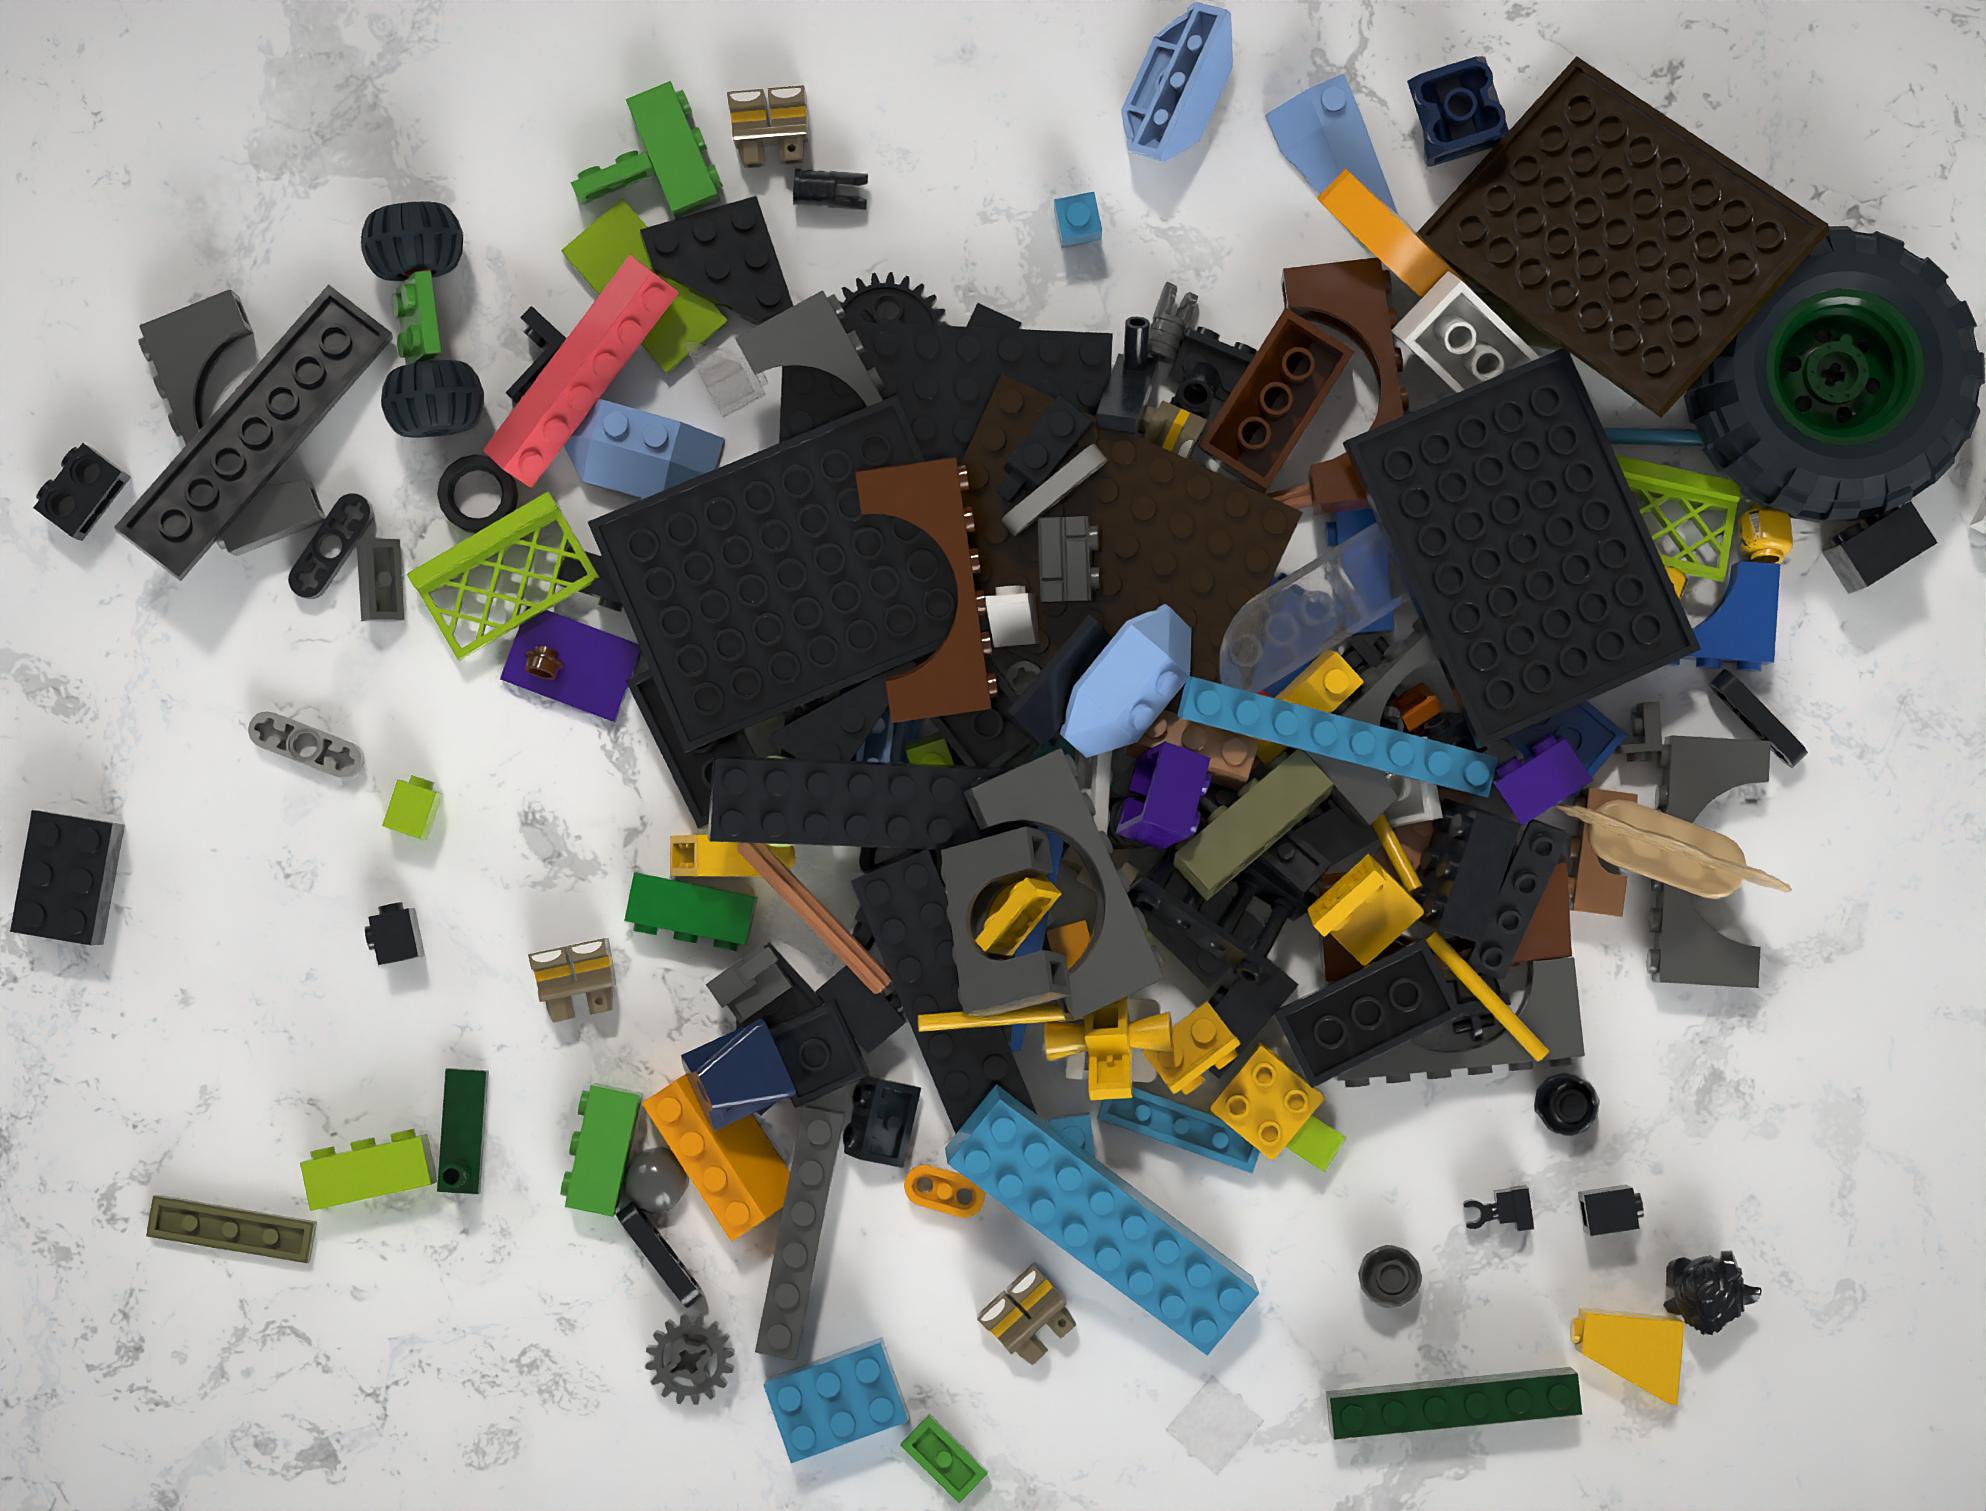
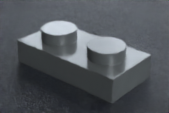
[356,538,405,622]

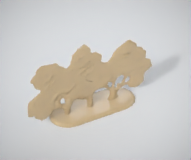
[1554,799,1792,899]

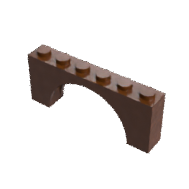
[1281,257,1409,515]
[855,457,998,723]
[1315,854,1572,982]

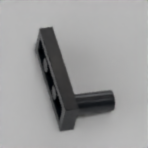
[1096,316,1159,433]

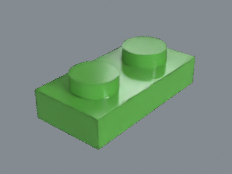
[570,150,656,205]
[900,1413,988,1503]

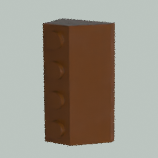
[1197,307,1355,494]

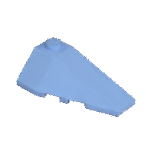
[1265,74,1398,248]

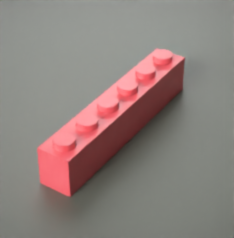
[483,255,679,488]

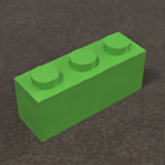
[625,81,723,219]
[560,1083,643,1217]

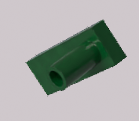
[437,1068,489,1194]

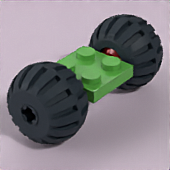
[361,201,484,438]

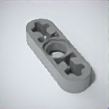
[1001,444,1108,537]
[248,711,364,778]

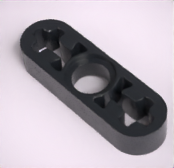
[288,493,374,599]
[1709,669,1808,768]
[616,1202,705,1308]

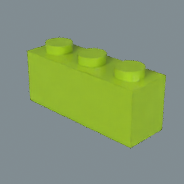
[300,1129,438,1211]

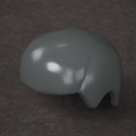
[624,1146,689,1214]
[1358,1245,1422,1308]

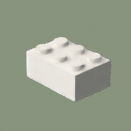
[1391,271,1540,393]

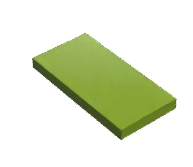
[561,198,729,375]

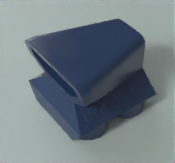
[1407,56,1510,167]
[681,1019,796,1131]

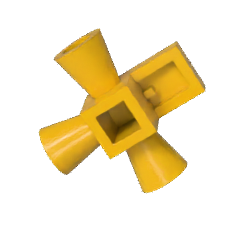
[1044,996,1174,1100]

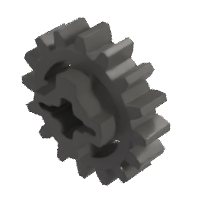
[645,1313,735,1405]

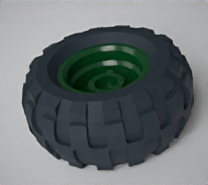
[1684,226,1985,523]

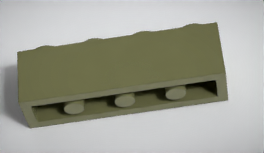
[1173,749,1334,901]

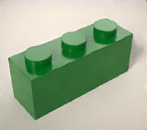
[624,873,758,951]

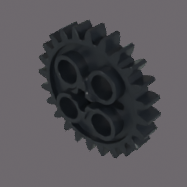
[839,272,950,326]

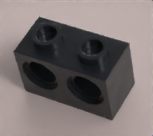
[33,443,131,541]

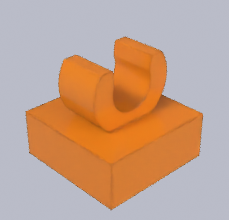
[1388,682,1444,736]

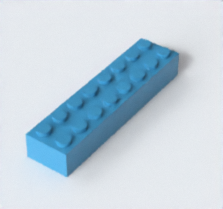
[945,1084,1259,1356]

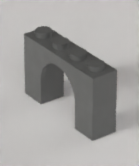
[941,827,1072,1017]

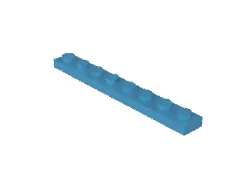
[1177,676,1498,798]

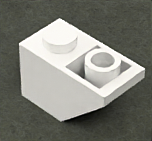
[985,585,1040,647]

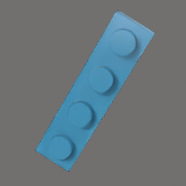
[1097,1087,1260,1173]

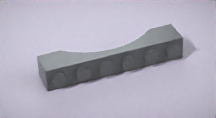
[755,1104,846,1360]

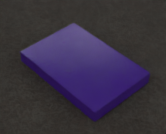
[500,606,642,722]

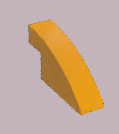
[1317,168,1471,298]

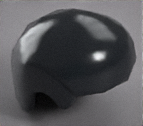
[1534,1072,1600,1136]

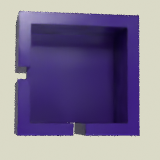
[1493,732,1593,826]
[1116,741,1211,850]

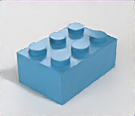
[763,1337,910,1463]

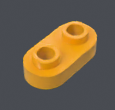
[904,1164,985,1218]

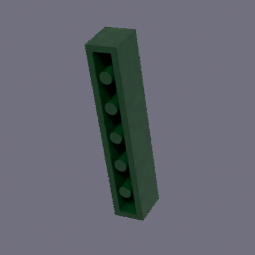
[1326,1367,1582,1440]

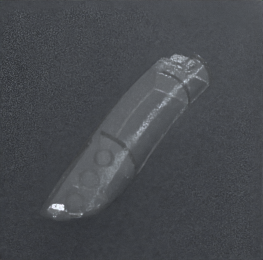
[1219,522,1411,694]

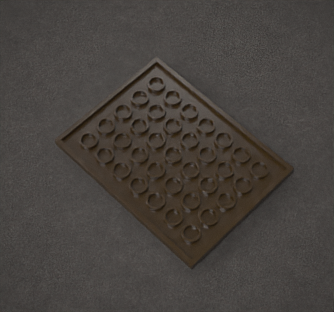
[1417,56,1830,418]
[960,374,1303,714]

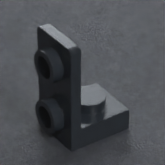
[506,306,567,403]

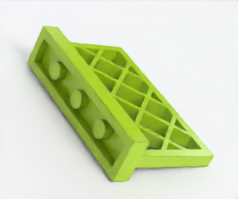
[1615,454,1742,582]
[407,491,601,661]

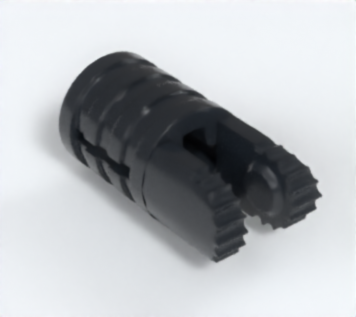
[793,168,868,210]

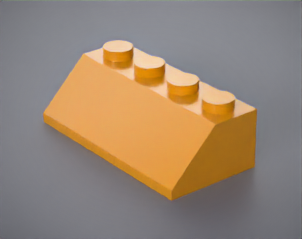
[641,1074,790,1242]

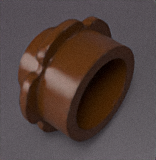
[524,646,564,680]

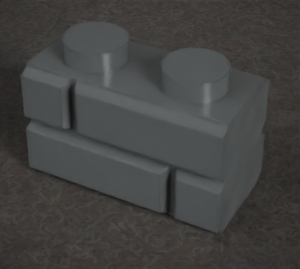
[1038,516,1101,603]

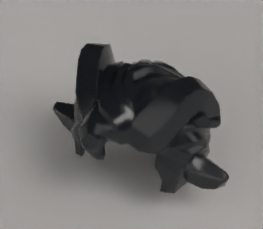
[1663,1251,1762,1335]

